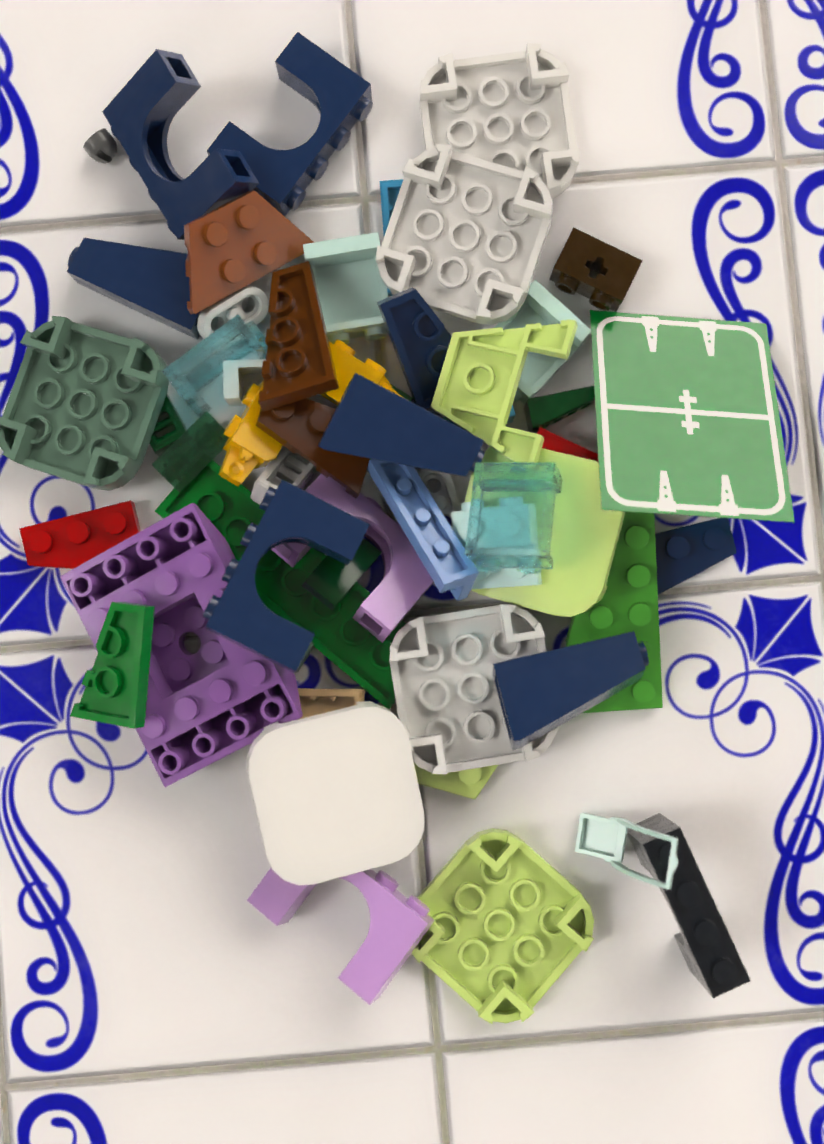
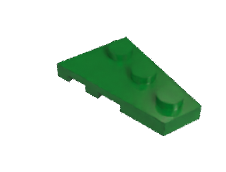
[70,602,155,729]

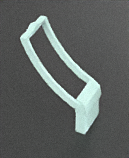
[575,813,678,890]

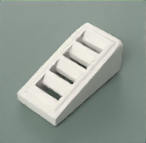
[251,447,317,505]

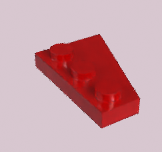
[19,500,141,569]

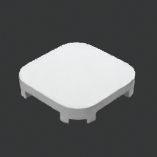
[420,43,580,198]
[376,144,553,325]
[390,604,559,774]
[246,701,425,886]

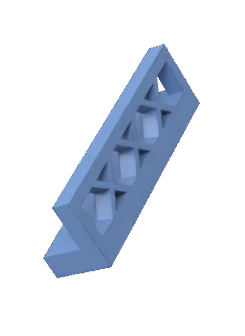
[367,459,479,601]

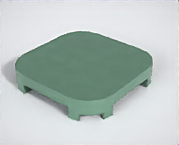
[0,316,170,491]

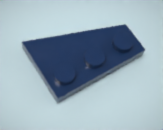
[377,288,452,409]

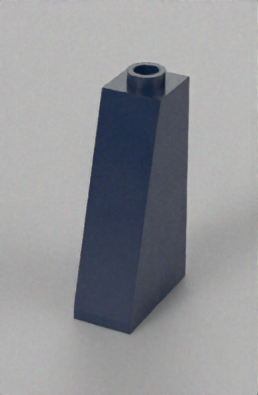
[67,238,201,340]
[317,373,485,477]
[493,631,649,750]

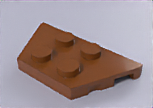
[184,190,314,314]

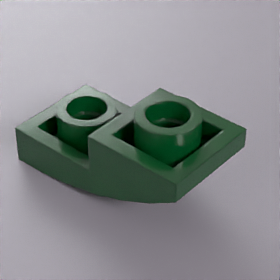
[302,538,382,610]

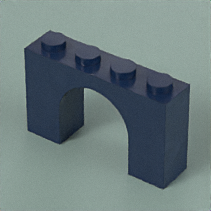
[207,32,373,216]
[102,49,259,240]
[202,479,370,673]

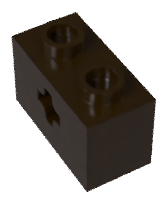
[549,227,643,312]

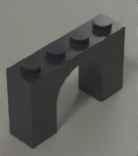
[627,813,751,998]

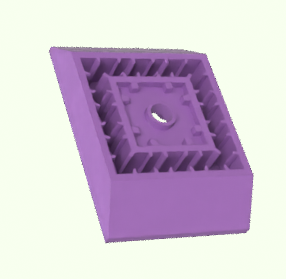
[60,503,303,787]

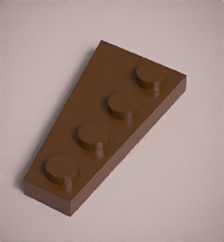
[258,261,339,412]

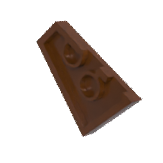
[256,398,370,499]

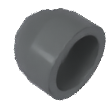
[83,128,118,164]

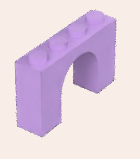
[271,474,434,643]
[247,867,435,1005]

